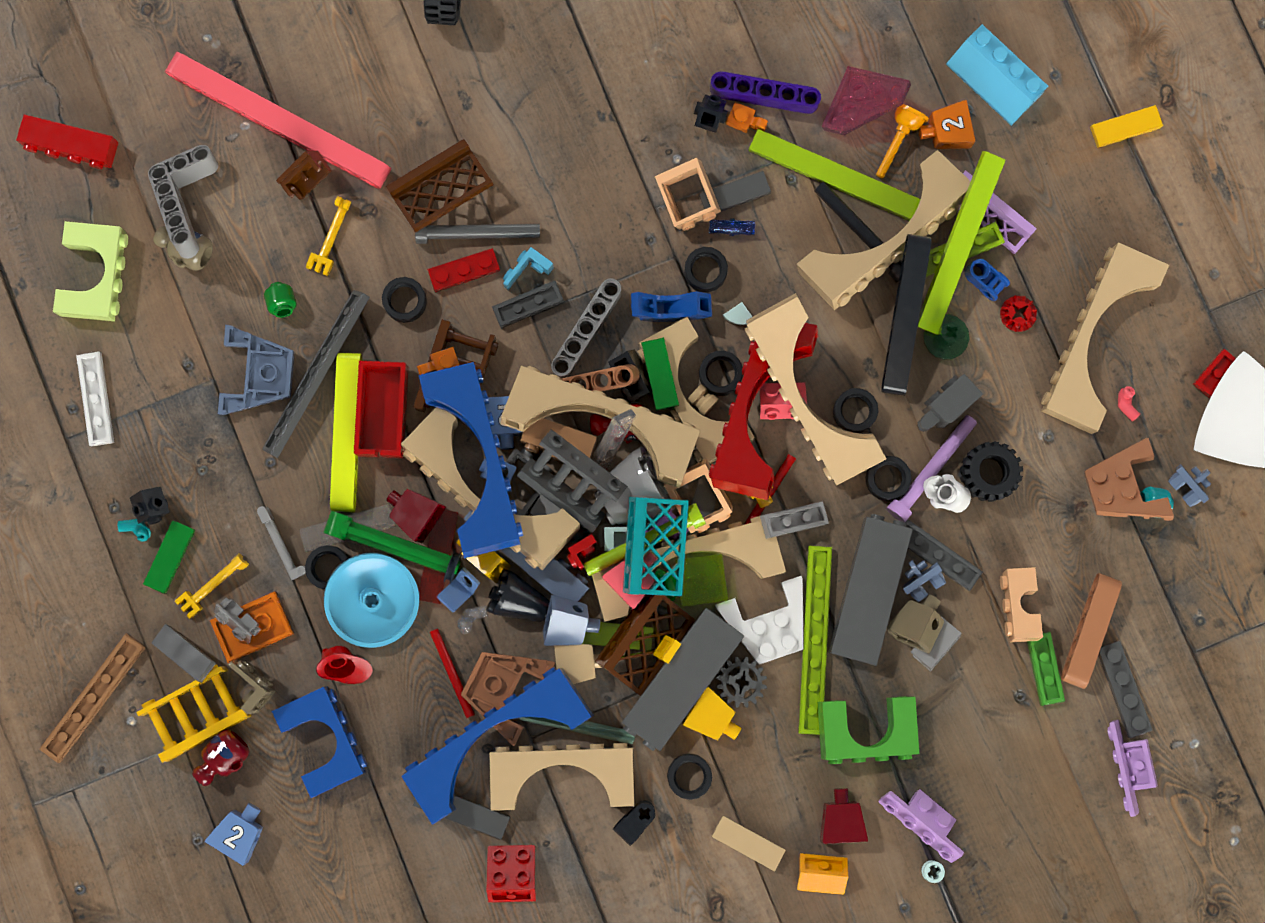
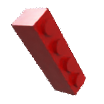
[16,114,118,169]

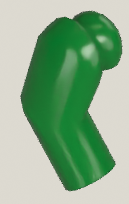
[655,568,677,601]

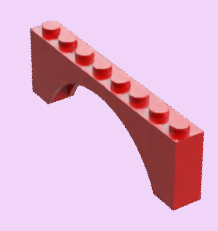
[709,323,818,500]

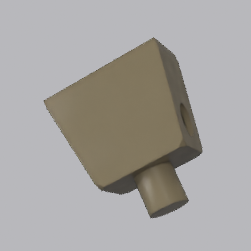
[886,595,944,654]

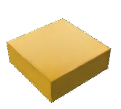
[653,635,681,664]

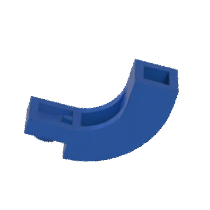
[631,291,712,322]

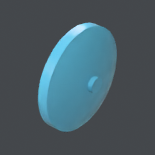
[324,553,419,648]

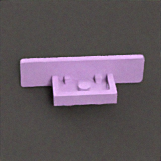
[1108,720,1158,817]
[878,789,964,863]

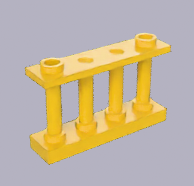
[136,664,252,763]

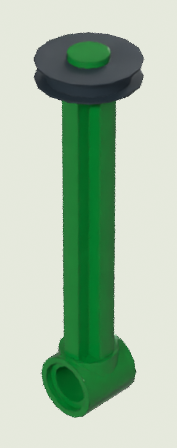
[323,511,462,584]

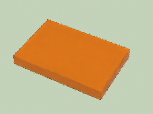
[210,591,294,663]

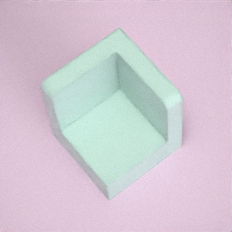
[604,527,627,552]

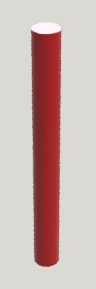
[744,454,796,525]
[430,629,475,719]

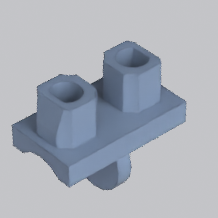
[1168,464,1211,507]
[903,560,946,602]

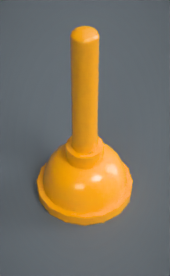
[876,103,929,178]

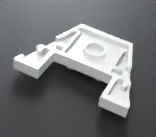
[715,576,803,665]

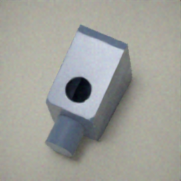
[543,595,600,646]

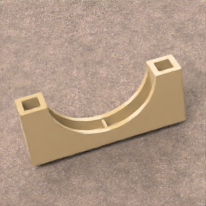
[637,317,755,464]
[490,743,634,811]

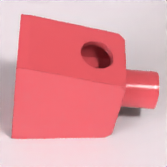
[602,552,657,609]

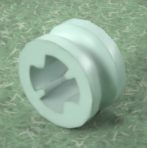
[921,860,945,883]

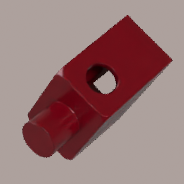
[386,489,446,543]
[820,788,868,844]

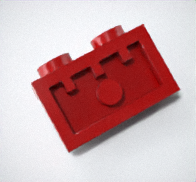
[567,534,597,571]

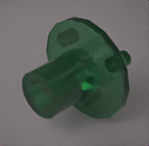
[923,314,970,360]

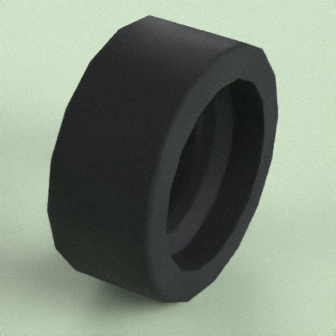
[684,247,728,293]
[382,277,427,323]
[699,350,743,396]
[833,388,879,433]
[865,456,912,501]
[305,545,349,589]
[667,753,712,800]

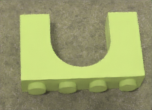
[53,221,128,321]

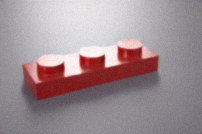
[427,248,500,292]

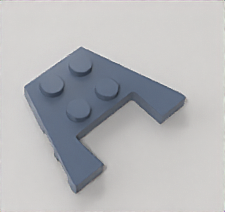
[218,325,295,415]

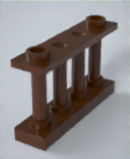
[413,319,499,426]

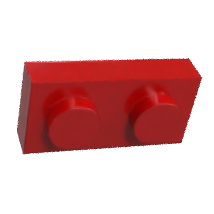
[1193,349,1236,399]

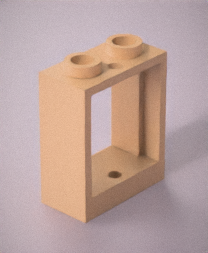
[655,158,721,231]
[664,459,733,533]

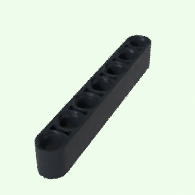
[881,234,932,396]

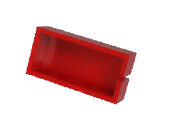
[354,361,409,459]

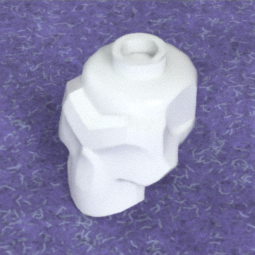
[923,474,971,513]

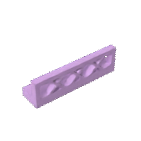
[963,170,1037,254]

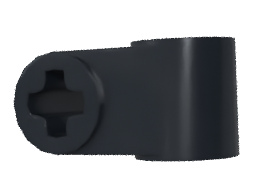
[612,800,655,846]

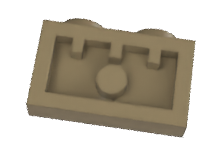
[228,660,276,714]

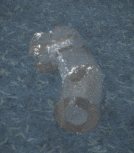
[457,605,488,634]

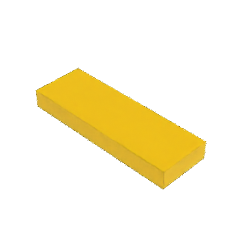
[1090,105,1163,148]

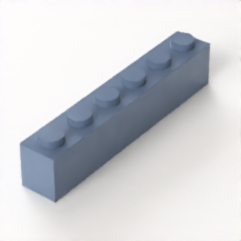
[464,510,589,602]

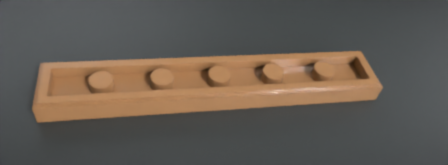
[39,633,146,763]

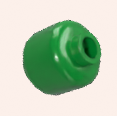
[264,282,297,318]

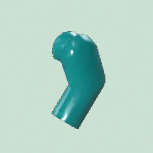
[117,519,151,542]

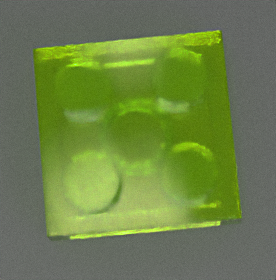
[675,554,728,607]

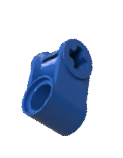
[965,259,1010,301]

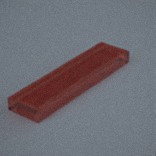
[419,510,459,604]

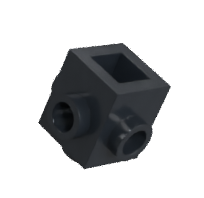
[694,94,728,133]
[130,486,170,525]

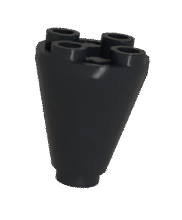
[486,568,550,622]

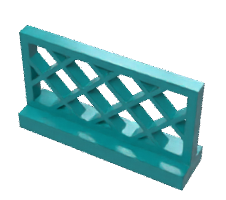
[623,497,689,596]

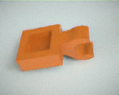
[726,102,768,133]
[417,347,459,375]

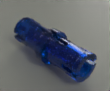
[709,218,755,237]

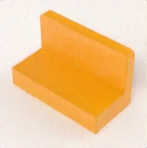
[797,853,848,895]

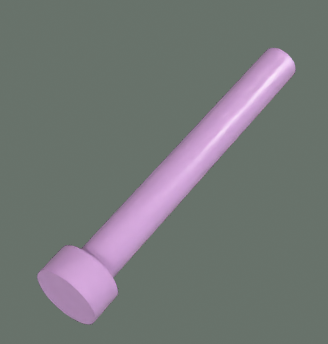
[886,415,977,522]

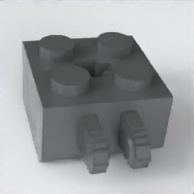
[917,374,983,432]

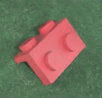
[759,382,807,420]

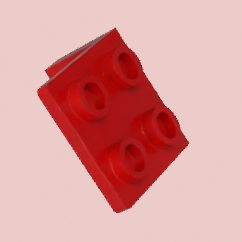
[486,845,536,902]

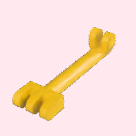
[306,196,351,276]
[175,553,249,620]

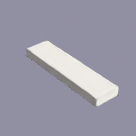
[76,352,114,447]

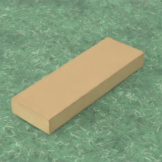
[712,815,786,871]

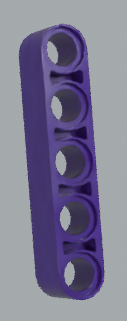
[710,71,821,114]

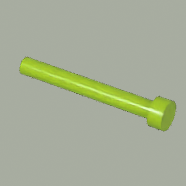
[583,503,706,576]

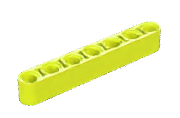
[330,353,363,512]

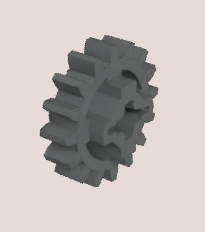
[716,657,767,708]

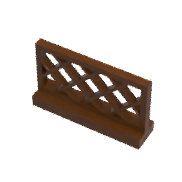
[386,139,494,233]
[595,586,695,696]

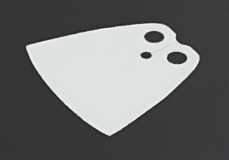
[1194,351,1265,468]

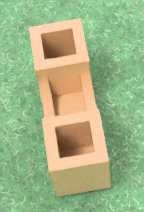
[1000,567,1043,642]

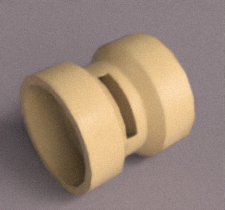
[687,384,719,416]

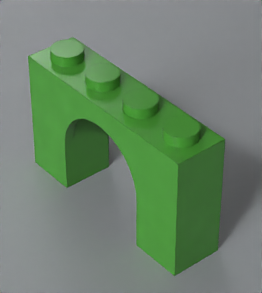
[817,696,919,764]

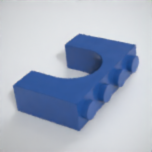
[272,686,367,798]

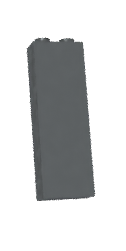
[828,514,913,666]
[622,607,744,751]

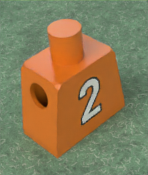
[918,100,976,149]

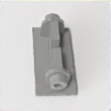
[214,597,261,644]

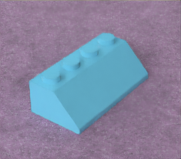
[946,24,1048,126]

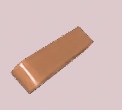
[561,364,640,392]
[1061,573,1122,689]

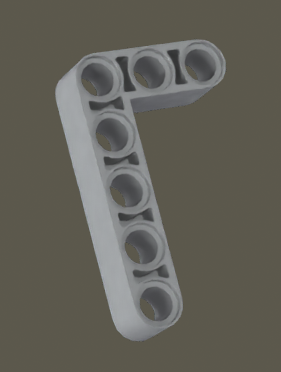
[148,145,219,259]

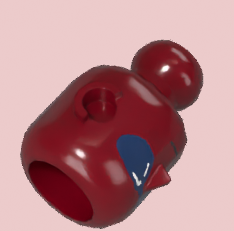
[192,729,250,786]

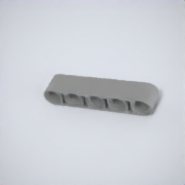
[551,278,621,378]

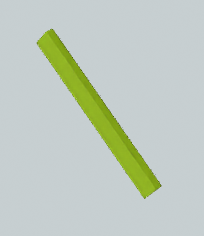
[748,129,921,221]
[918,151,1005,335]
[798,546,832,735]

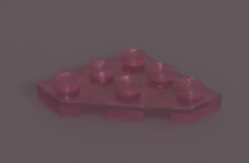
[822,66,911,135]

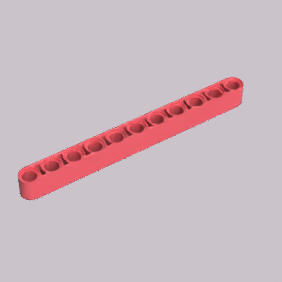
[165,52,392,189]

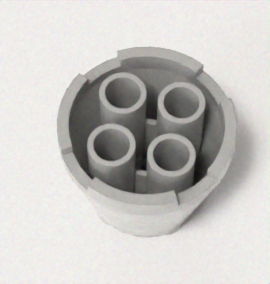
[594,447,675,525]

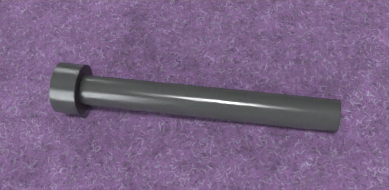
[415,221,540,244]

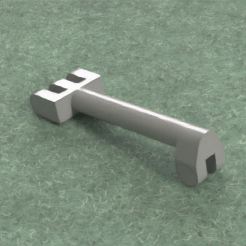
[257,506,306,581]

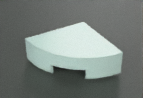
[723,302,752,325]

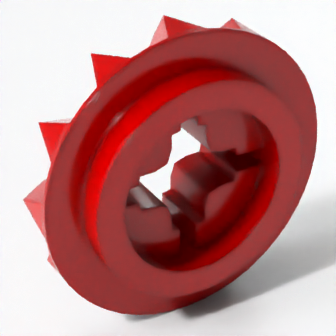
[1000,295,1037,332]

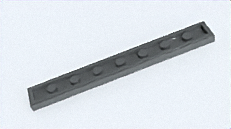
[262,290,370,458]

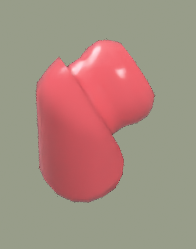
[1118,386,1140,422]

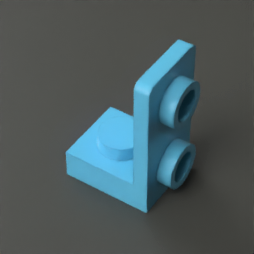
[503,247,554,290]

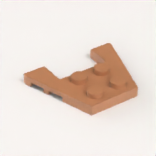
[1085,438,1174,521]
[461,652,555,746]

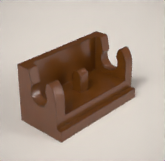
[276,151,332,200]

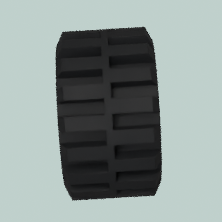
[424,0,461,26]
[959,441,1023,502]

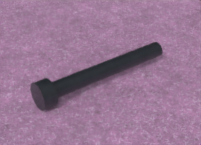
[814,182,902,282]

